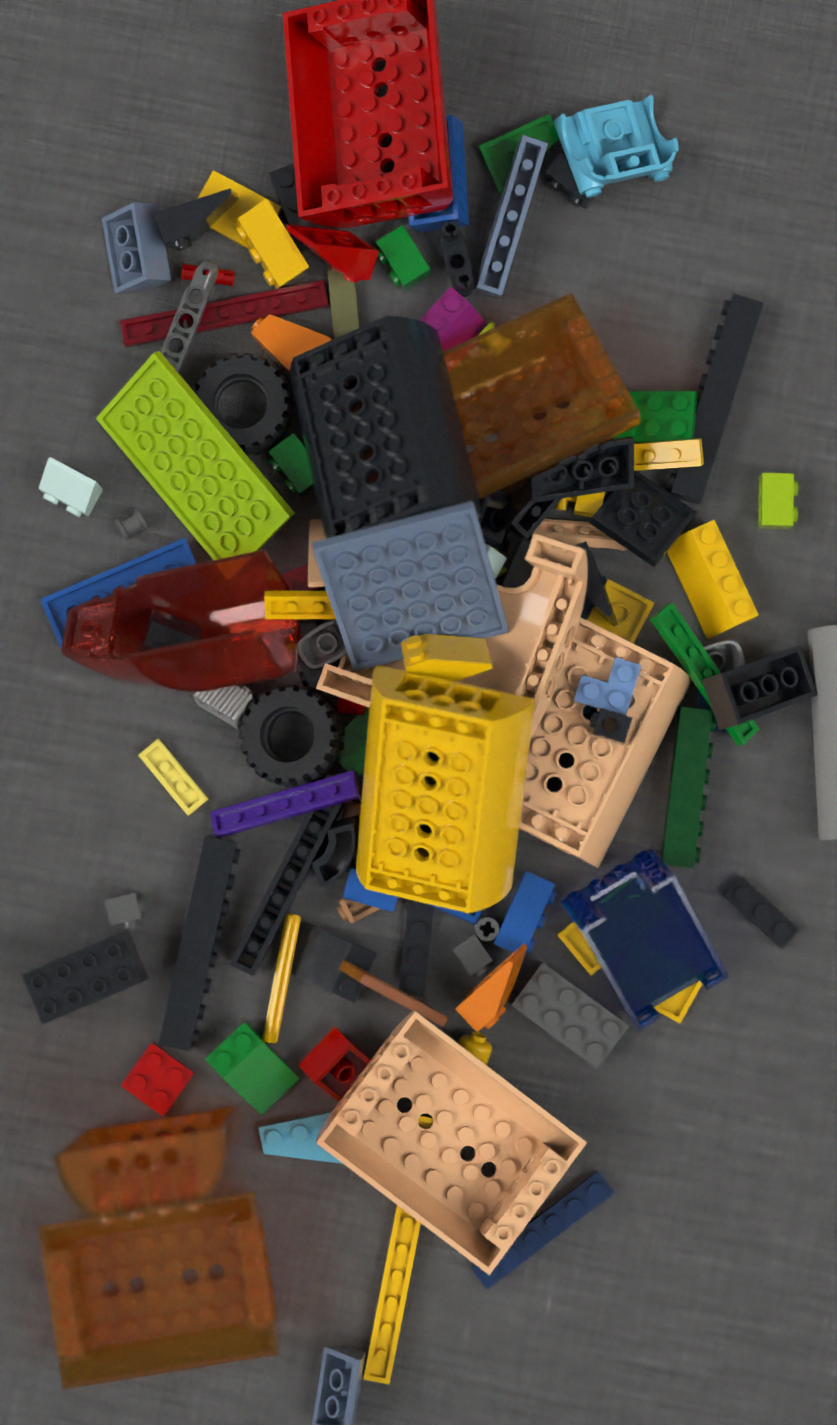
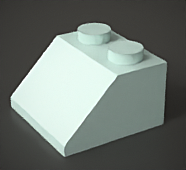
[39,457,103,517]

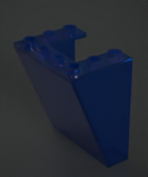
[561,849,730,1031]

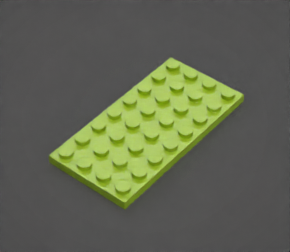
[96,351,295,578]

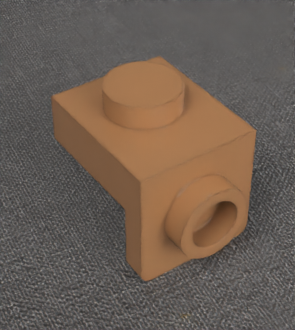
[337,898,379,924]

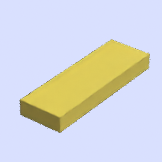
[138,738,209,816]

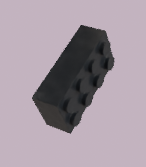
[702,645,818,730]

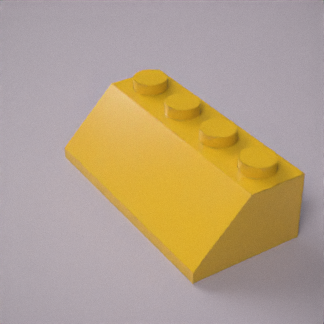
[667,520,759,640]

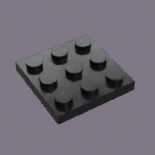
[589,471,697,568]

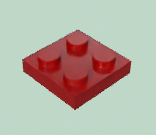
[120,1042,195,1117]

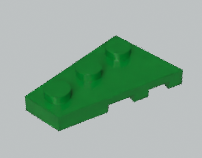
[478,114,559,195]

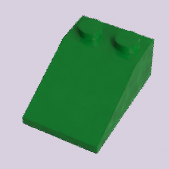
[205,1020,300,1115]

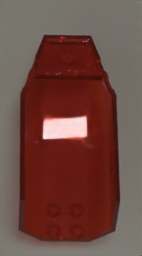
[61,550,300,692]

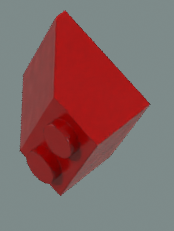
[299,1026,371,1102]

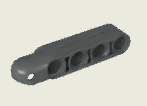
[161,259,219,373]

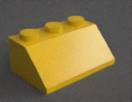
[235,198,309,289]

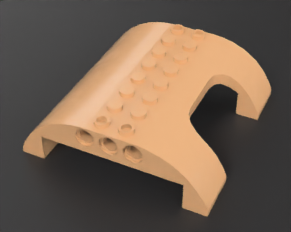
[316,534,588,737]

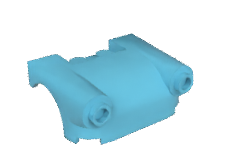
[553,95,679,198]

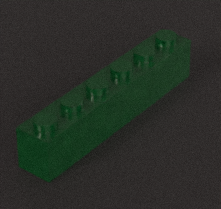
[660,707,716,868]

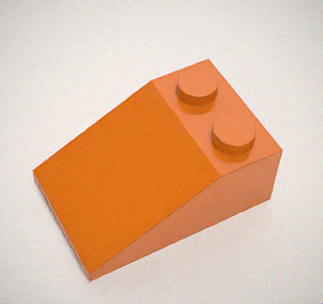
[455,943,528,1032]

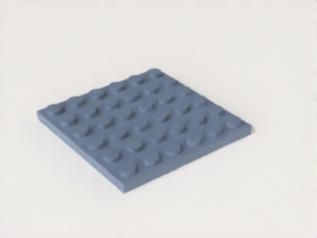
[312,501,509,672]

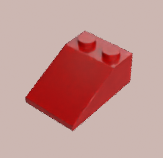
[286,224,379,283]

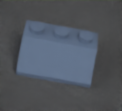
[102,202,171,294]
[312,1346,365,1425]

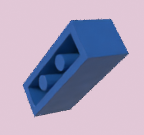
[493,871,557,954]

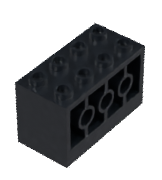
[22,930,149,1025]

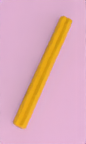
[262,913,301,1043]

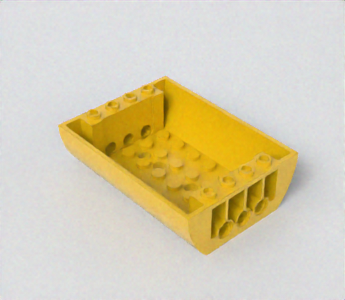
[356,665,535,913]

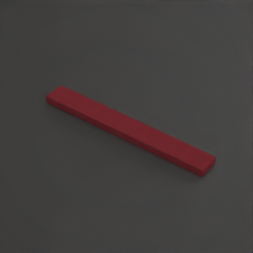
[120,280,329,348]

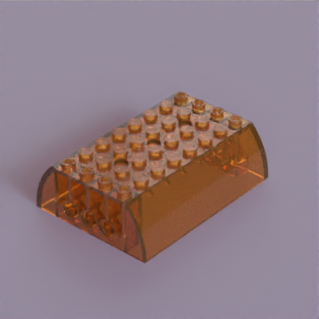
[53,1105,242,1224]

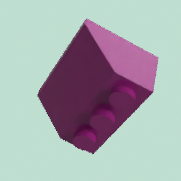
[419,287,487,372]

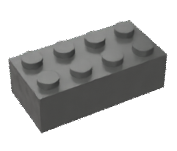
[510,961,629,1069]

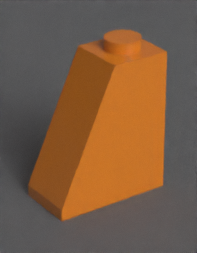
[251,314,332,375]

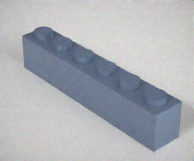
[474,135,548,298]

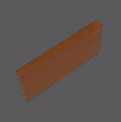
[338,960,448,1027]

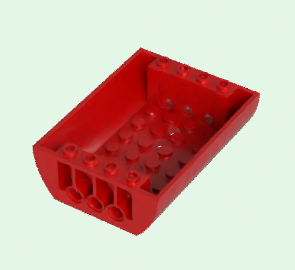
[282,0,453,228]

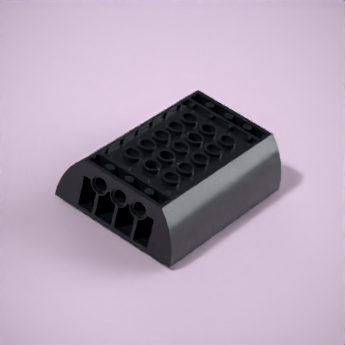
[290,316,483,539]

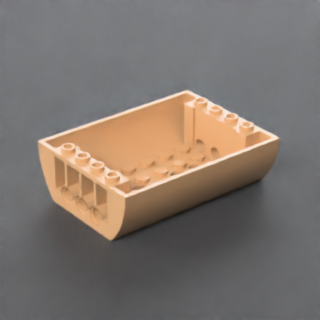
[519,617,692,869]
[316,1011,587,1275]

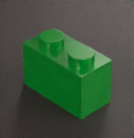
[376,225,430,291]
[268,433,314,497]

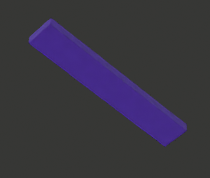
[210,770,362,838]

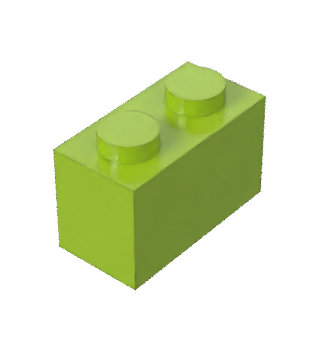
[758,473,798,529]

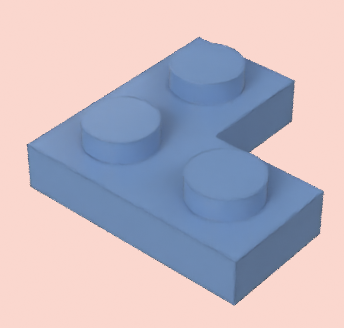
[573,657,641,715]

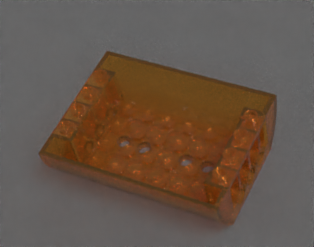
[443,293,640,500]
[38,1191,279,1390]

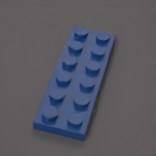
[40,538,206,648]

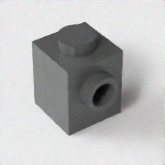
[104,892,147,928]

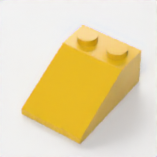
[401,634,493,682]

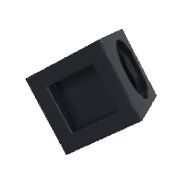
[589,708,632,745]

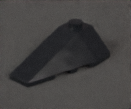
[530,437,634,503]

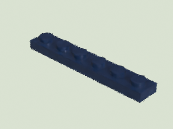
[471,1170,614,1289]

